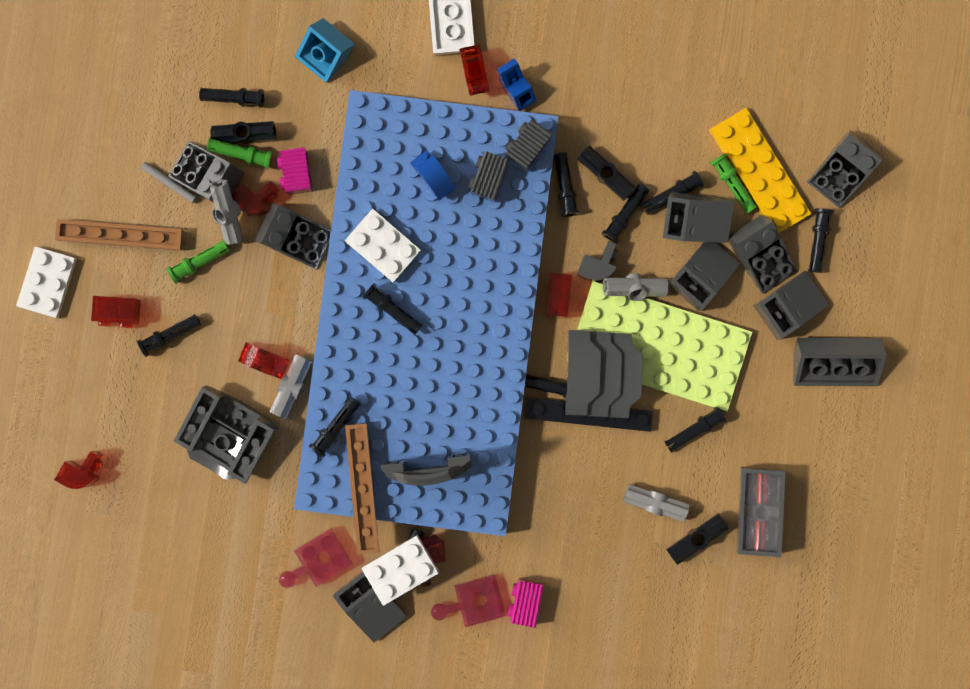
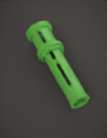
[206,138,272,169]
[710,153,758,214]
[167,240,230,284]

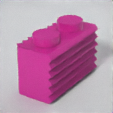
[277,147,313,195]
[507,578,544,628]

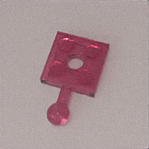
[279,528,353,588]
[431,574,506,627]

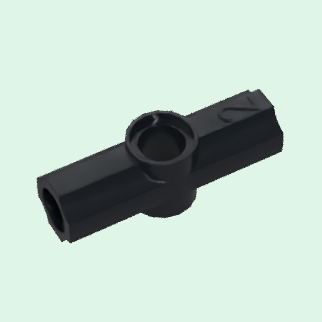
[210,121,277,144]
[577,145,636,201]
[666,513,729,565]

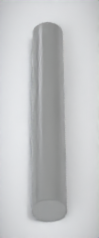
[141,162,197,204]

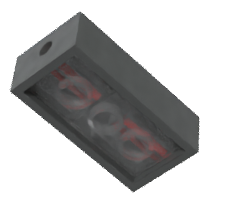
[736,467,786,557]

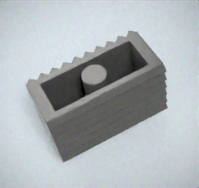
[505,119,552,171]
[468,151,509,202]

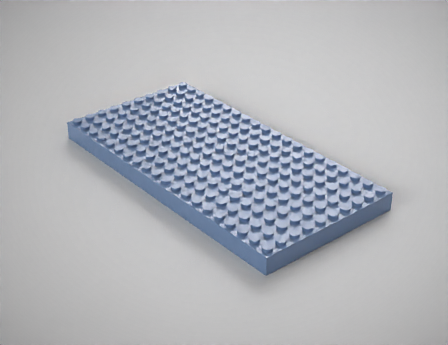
[294,90,558,536]

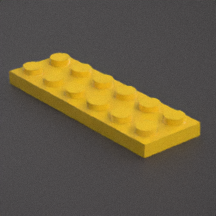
[709,108,811,233]

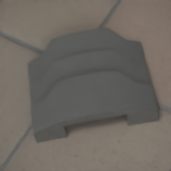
[565,330,643,418]
[174,385,278,484]
[380,453,472,486]

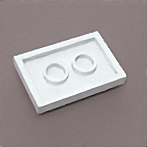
[429,0,475,56]
[345,209,421,283]
[16,246,77,318]
[361,535,439,606]

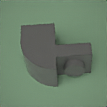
[576,241,618,282]

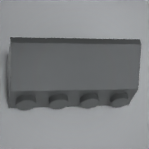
[793,338,887,386]

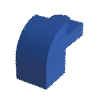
[497,58,537,111]
[410,150,456,201]

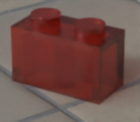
[546,273,572,319]
[91,296,141,328]

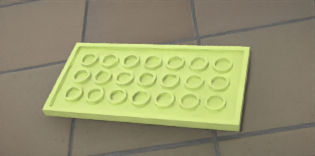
[567,281,752,412]

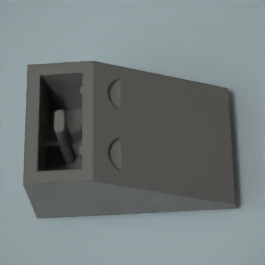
[807,130,883,208]
[168,141,244,203]
[663,192,735,243]
[255,203,331,269]
[728,215,797,294]
[668,242,740,311]
[753,270,829,340]
[333,571,407,643]

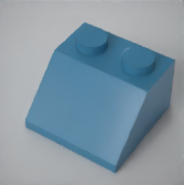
[295,18,355,83]

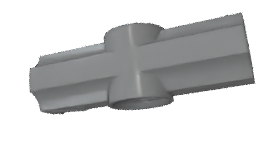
[210,179,243,245]
[602,273,669,301]
[270,354,312,419]
[623,484,689,522]

